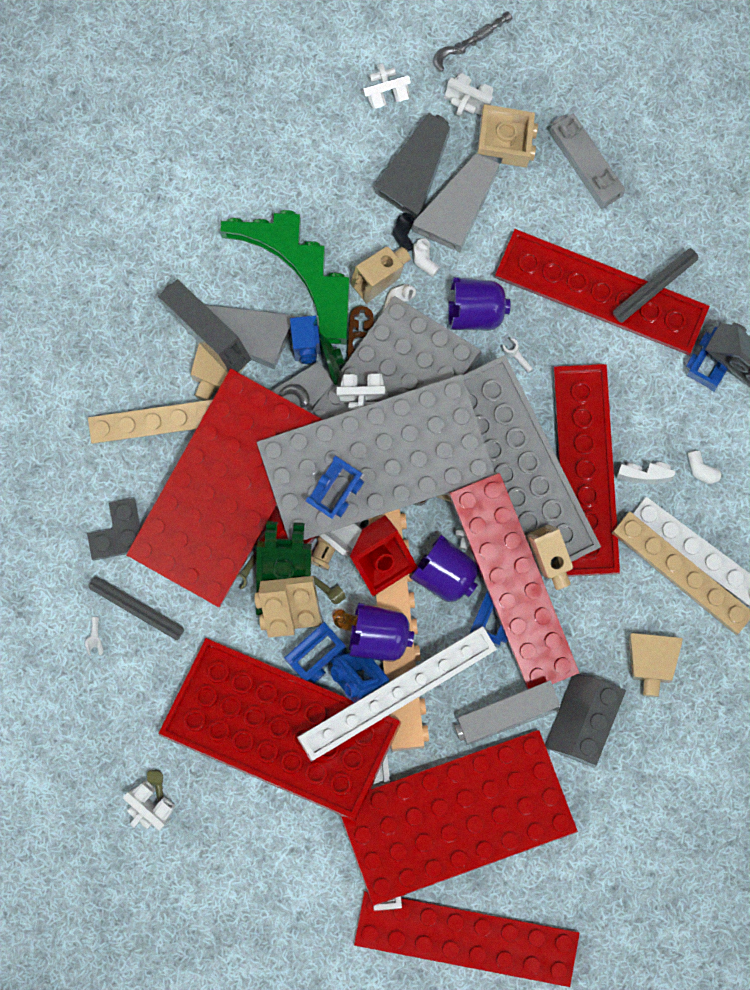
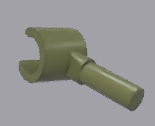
[237,555,257,590]
[314,576,346,604]
[147,770,164,803]

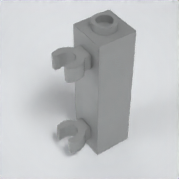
[550,113,625,210]

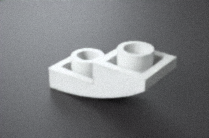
[616,462,676,484]

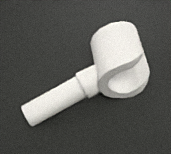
[503,338,533,373]
[85,617,104,656]

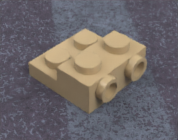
[477,104,538,168]
[255,576,322,638]

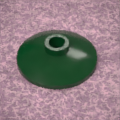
[319,334,344,385]

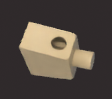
[350,247,411,304]
[191,344,247,401]
[525,525,573,590]
[629,633,683,697]

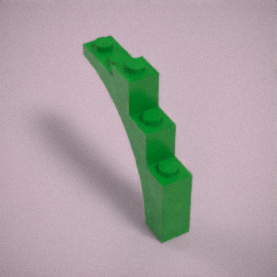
[220,210,350,345]

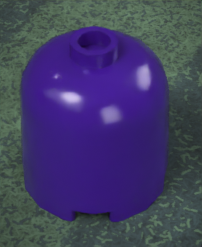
[448,277,511,331]
[410,535,478,602]
[349,602,414,662]

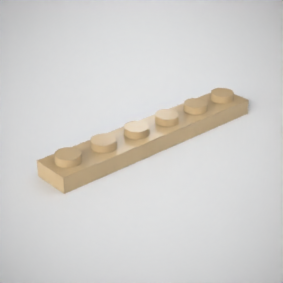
[88,400,212,444]
[612,511,750,635]

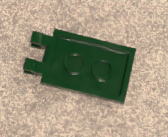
[256,521,312,615]

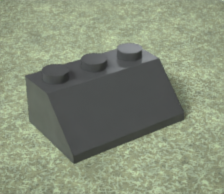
[705,322,750,387]
[545,674,626,768]

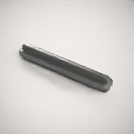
[613,248,699,323]
[89,576,184,640]

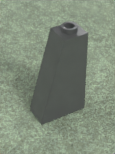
[375,113,450,220]
[158,279,252,373]

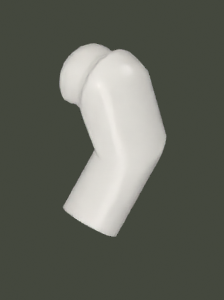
[413,238,440,277]
[382,284,416,312]
[688,451,721,484]

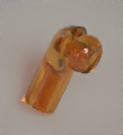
[332,609,358,632]

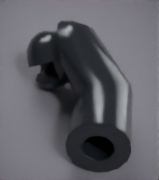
[392,213,414,252]

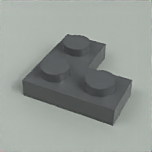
[87,498,141,561]

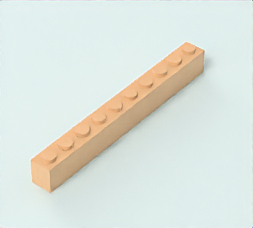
[368,509,429,752]

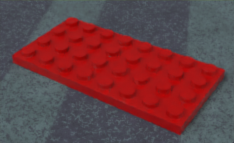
[126,368,323,608]
[158,638,401,821]
[340,730,578,907]

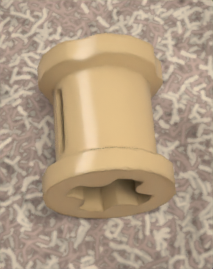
[311,536,336,570]

